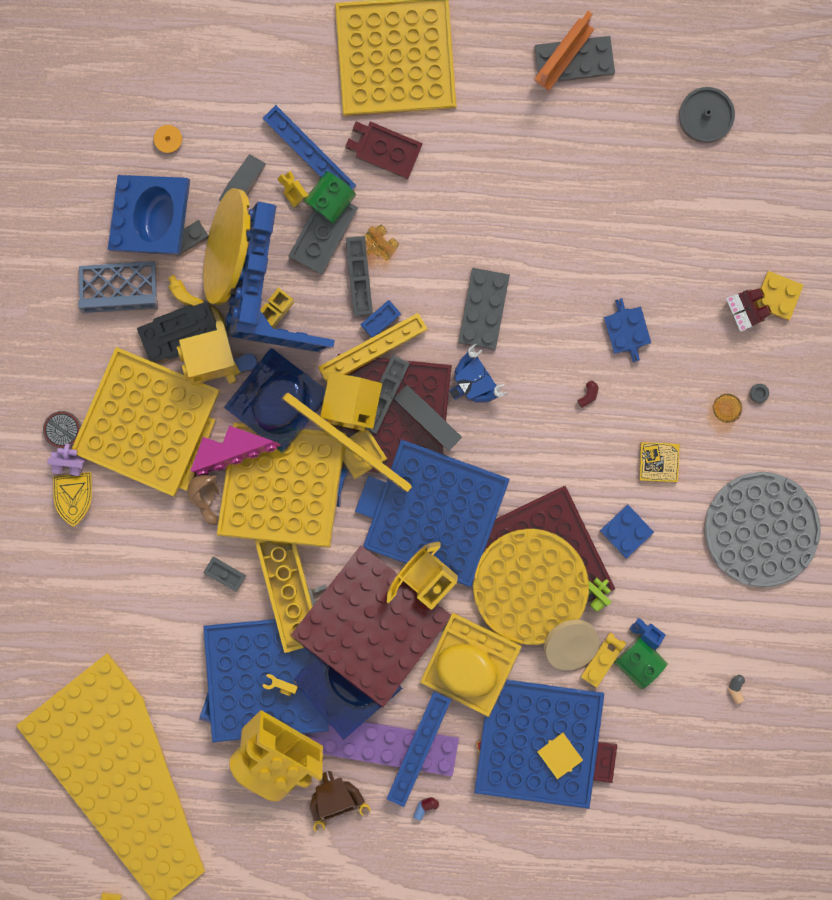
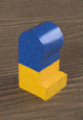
[226,353,258,385]

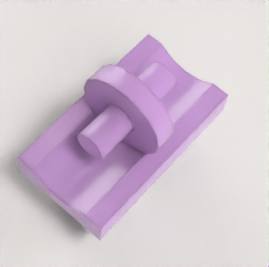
[48,443,86,476]

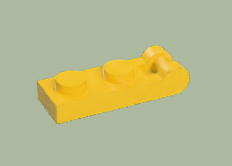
[580,632,626,688]

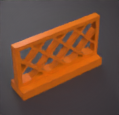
[534,11,594,91]

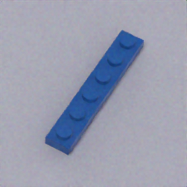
[263,105,356,190]
[386,691,451,807]

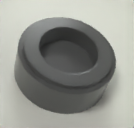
[749,384,769,403]

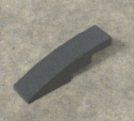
[346,235,373,316]
[365,355,410,434]
[394,385,462,451]

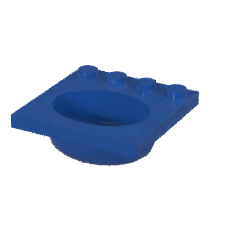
[108,175,190,255]

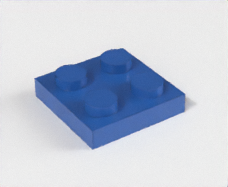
[599,504,654,559]

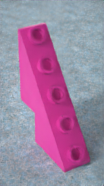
[190,425,281,476]

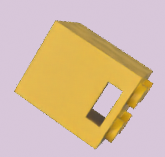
[177,321,236,385]
[320,372,382,431]

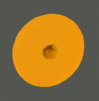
[154,125,182,153]

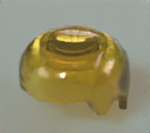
[712,393,742,423]

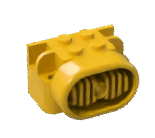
[229,710,323,802]

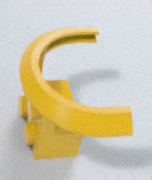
[387,541,458,610]

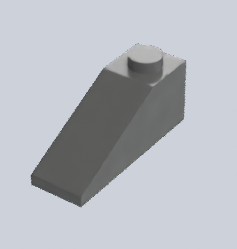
[219,154,266,202]

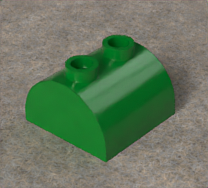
[303,171,356,225]
[614,635,668,690]

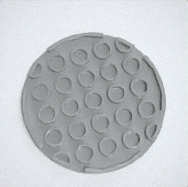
[704,472,820,587]

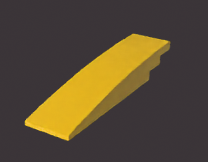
[255,540,313,653]

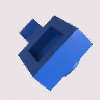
[629,618,666,650]

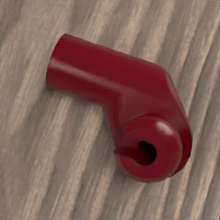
[577,381,599,408]

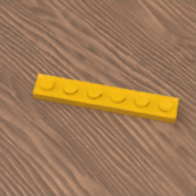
[318,313,428,383]

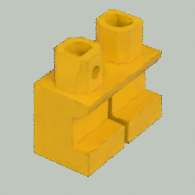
[260,287,294,329]

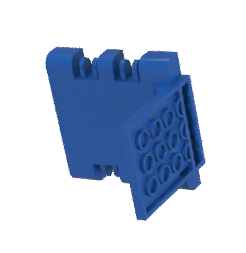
[226,202,335,353]

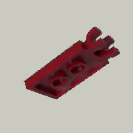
[345,121,423,179]

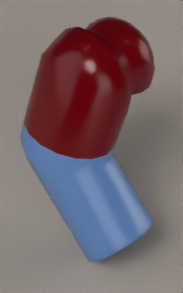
[413,797,439,821]

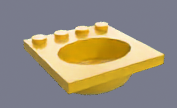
[420,613,523,717]

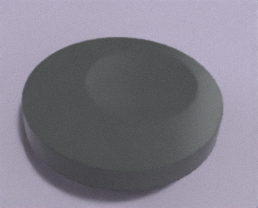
[679,87,735,143]

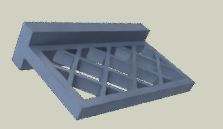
[78,261,158,313]

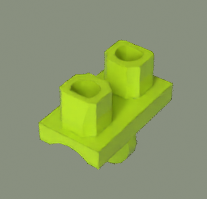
[589,578,612,612]

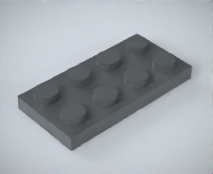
[535,36,615,82]
[288,203,358,275]
[458,268,510,350]

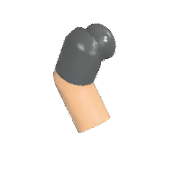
[728,675,745,704]

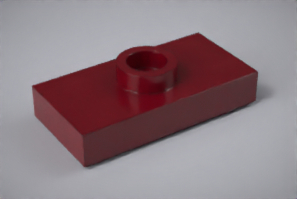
[593,741,618,783]

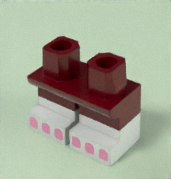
[726,288,772,332]

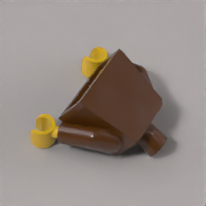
[310,771,371,832]

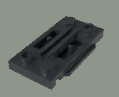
[137,301,217,363]

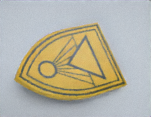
[53,472,92,527]

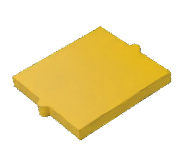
[537,732,583,779]

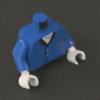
[449,344,508,403]

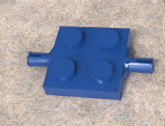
[604,298,651,362]

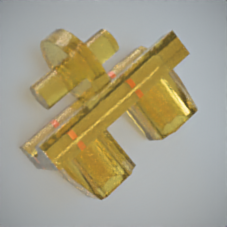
[365,224,399,261]

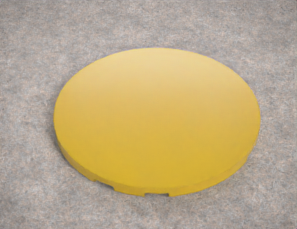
[203,188,251,305]
[473,529,589,645]

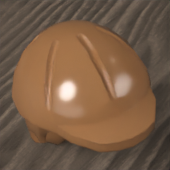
[187,475,220,525]

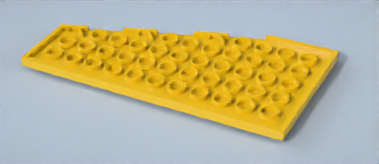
[16,653,205,900]

